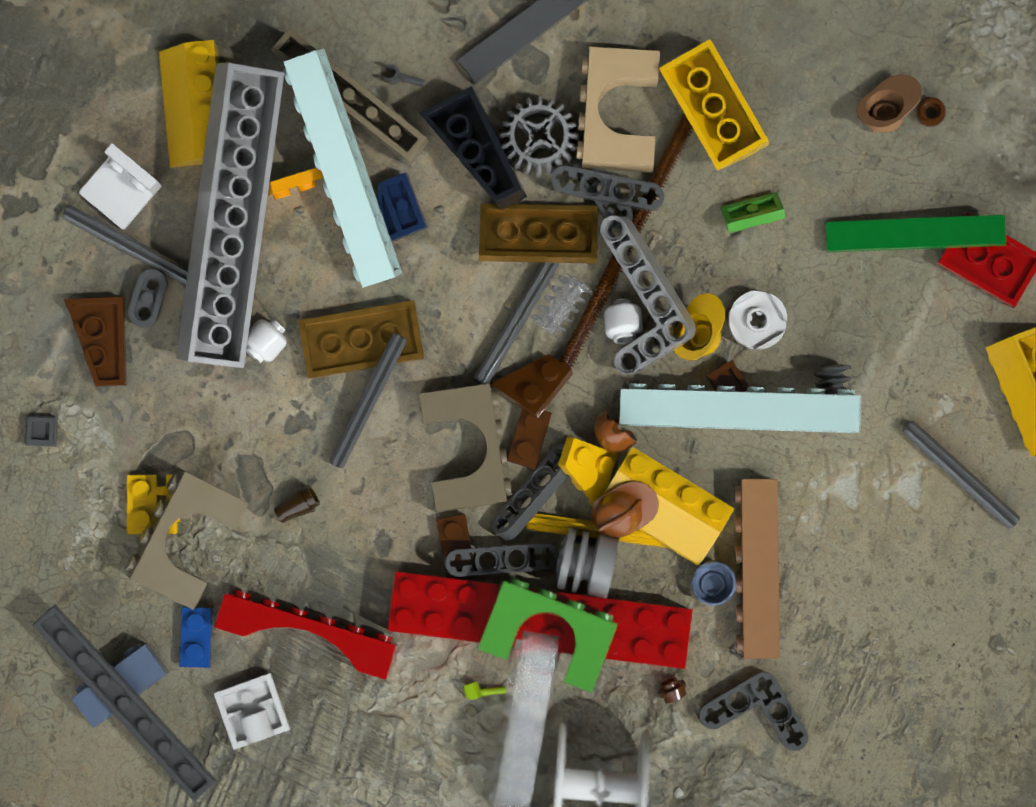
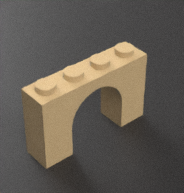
[577,47,660,173]

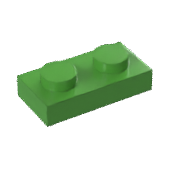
[720,192,786,233]

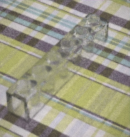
[489,631,559,807]

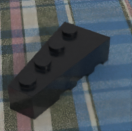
[420,86,527,210]

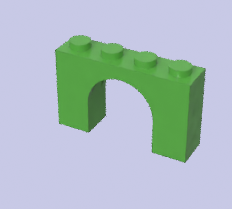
[478,578,618,693]

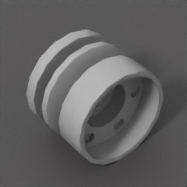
[556,527,619,599]

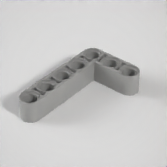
[600,216,696,375]

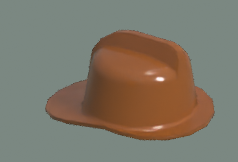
[591,481,659,538]

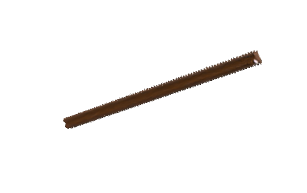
[559,114,693,369]

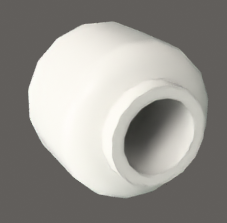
[604,299,643,345]
[246,319,287,363]

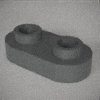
[128,269,168,328]

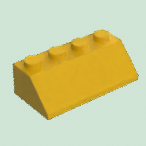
[659,39,769,171]
[159,40,219,168]
[985,327,1036,457]
[603,446,735,566]

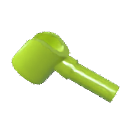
[463,681,506,700]

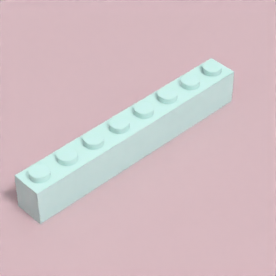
[284,49,402,288]
[619,383,862,433]

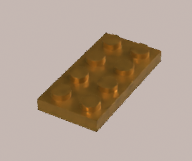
[479,204,598,264]
[298,300,425,379]

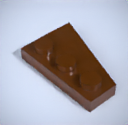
[64,297,127,387]

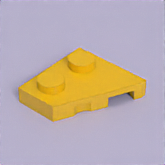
[558,436,618,506]

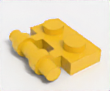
[127,474,181,535]

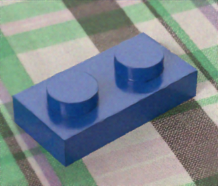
[180,607,213,668]

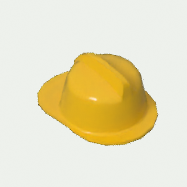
[674,293,725,361]

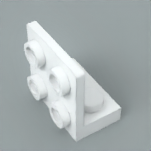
[79,143,162,230]

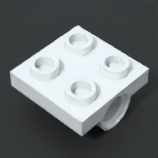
[214,673,291,750]

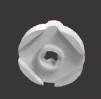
[728,291,787,350]

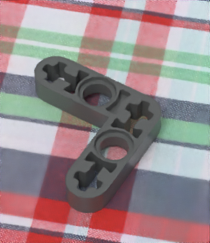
[699,672,808,751]

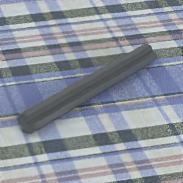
[62,205,188,285]
[474,263,559,385]
[330,333,407,468]
[902,421,1020,529]

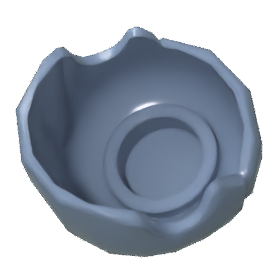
[691,561,737,606]

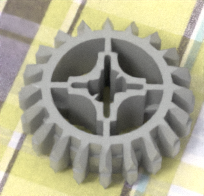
[499,97,579,176]

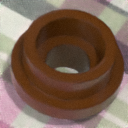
[916,97,946,127]
[657,677,687,703]

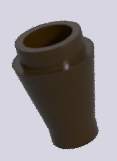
[274,485,320,523]

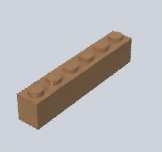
[734,479,780,659]

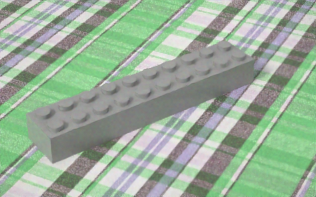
[176,63,284,368]

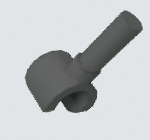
[383,64,425,87]

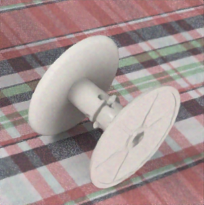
[553,722,649,807]

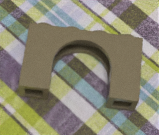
[419,384,512,512]
[125,469,248,610]

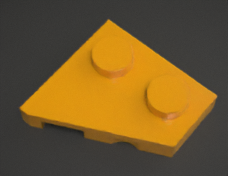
[268,168,324,200]

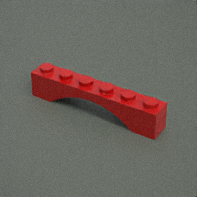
[214,589,398,680]

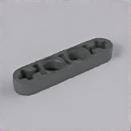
[551,166,664,211]
[491,443,569,540]
[443,543,559,577]

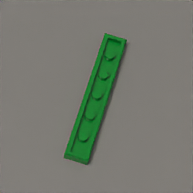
[826,215,1006,253]

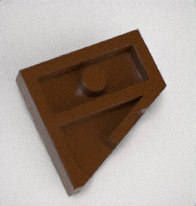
[491,354,573,419]

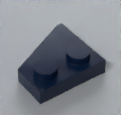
[377,172,428,242]

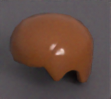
[593,410,637,453]

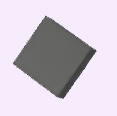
[25,416,58,447]

